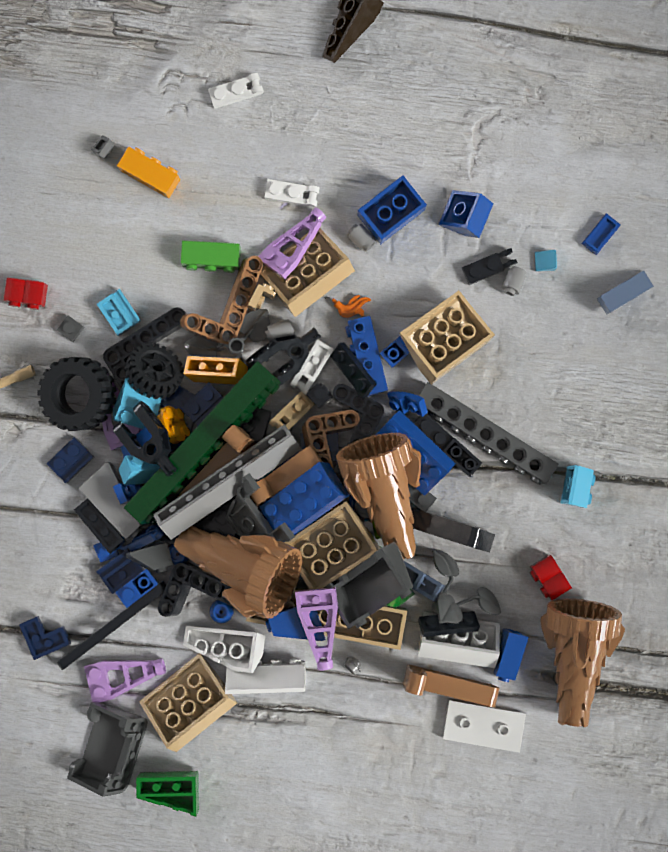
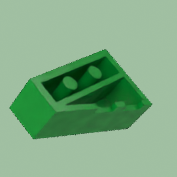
[136,771,199,817]

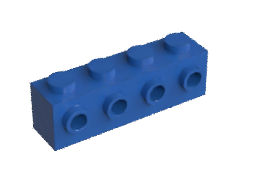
[345,316,388,397]

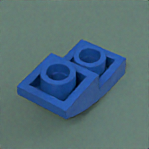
[387,391,428,417]
[113,483,143,504]

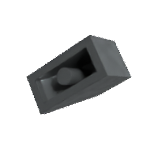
[126,542,173,573]

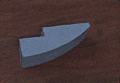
[597,271,654,315]
[404,561,445,602]

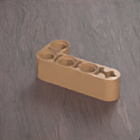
[250,445,323,506]

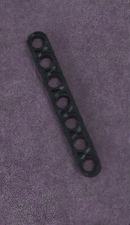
[57,581,166,670]

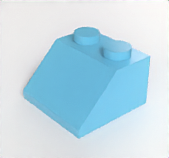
[113,378,161,429]
[560,465,596,508]

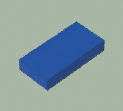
[581,213,621,255]

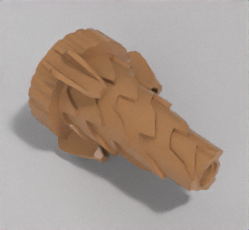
[336,432,421,559]
[174,525,302,619]
[540,598,625,727]

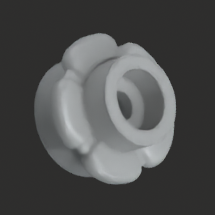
[344,657,361,675]

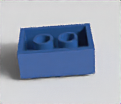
[357,175,427,245]

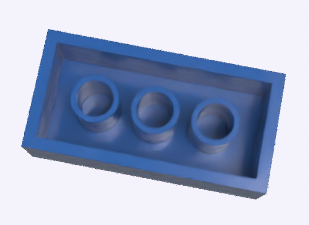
[376,410,456,496]
[260,462,349,535]

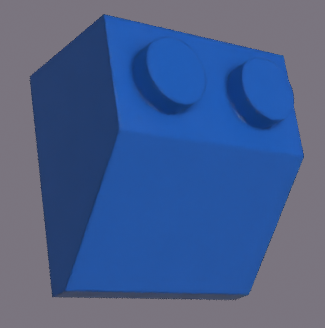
[439,190,494,238]

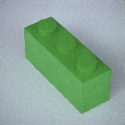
[181,241,241,273]

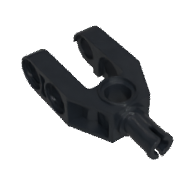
[246,327,321,386]
[113,401,177,477]

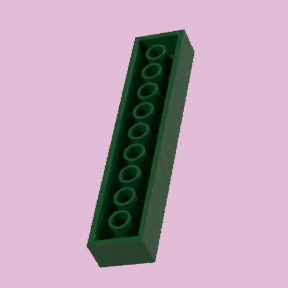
[124,361,281,524]

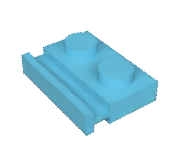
[97,289,141,336]

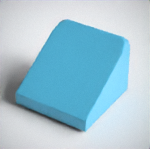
[535,250,557,272]

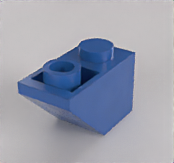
[379,336,410,368]
[115,569,158,608]

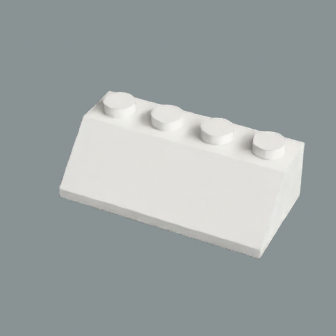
[418,611,500,668]
[225,659,306,694]

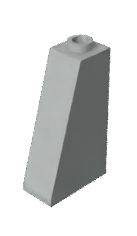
[79,462,143,539]

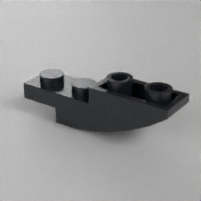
[414,414,482,477]

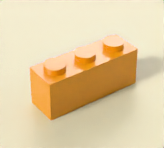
[117,146,180,199]
[183,356,248,385]

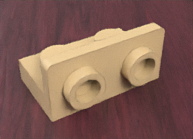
[248,283,276,311]

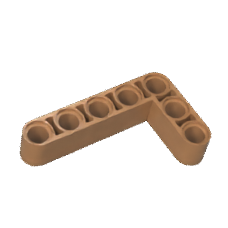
[180,256,263,345]
[302,410,360,512]
[178,425,256,497]
[403,665,500,707]

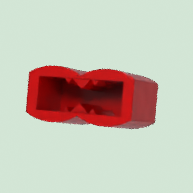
[4,278,48,310]
[529,554,572,600]

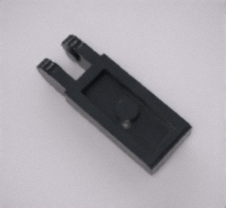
[462,248,518,285]

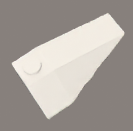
[183,626,265,673]

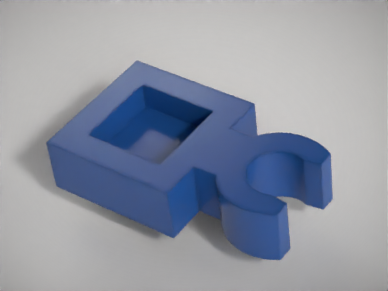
[93,536,128,563]

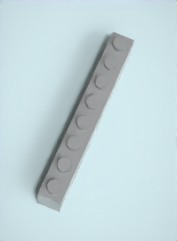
[153,424,302,540]

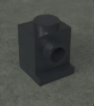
[306,383,333,409]

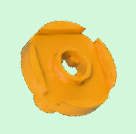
[157,406,190,444]

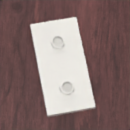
[442,699,526,753]

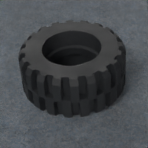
[37,357,117,431]

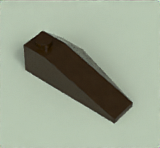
[322,0,384,63]

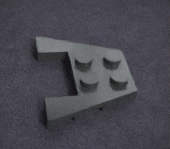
[225,473,295,542]

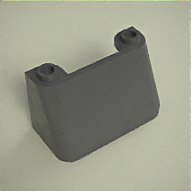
[324,541,413,629]
[67,702,148,797]

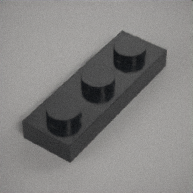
[330,342,376,398]
[74,498,126,554]
[418,611,480,637]

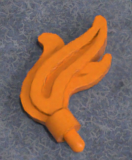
[332,295,371,318]

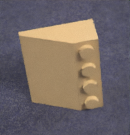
[260,228,355,317]
[399,290,495,385]
[284,501,381,589]
[139,654,237,752]

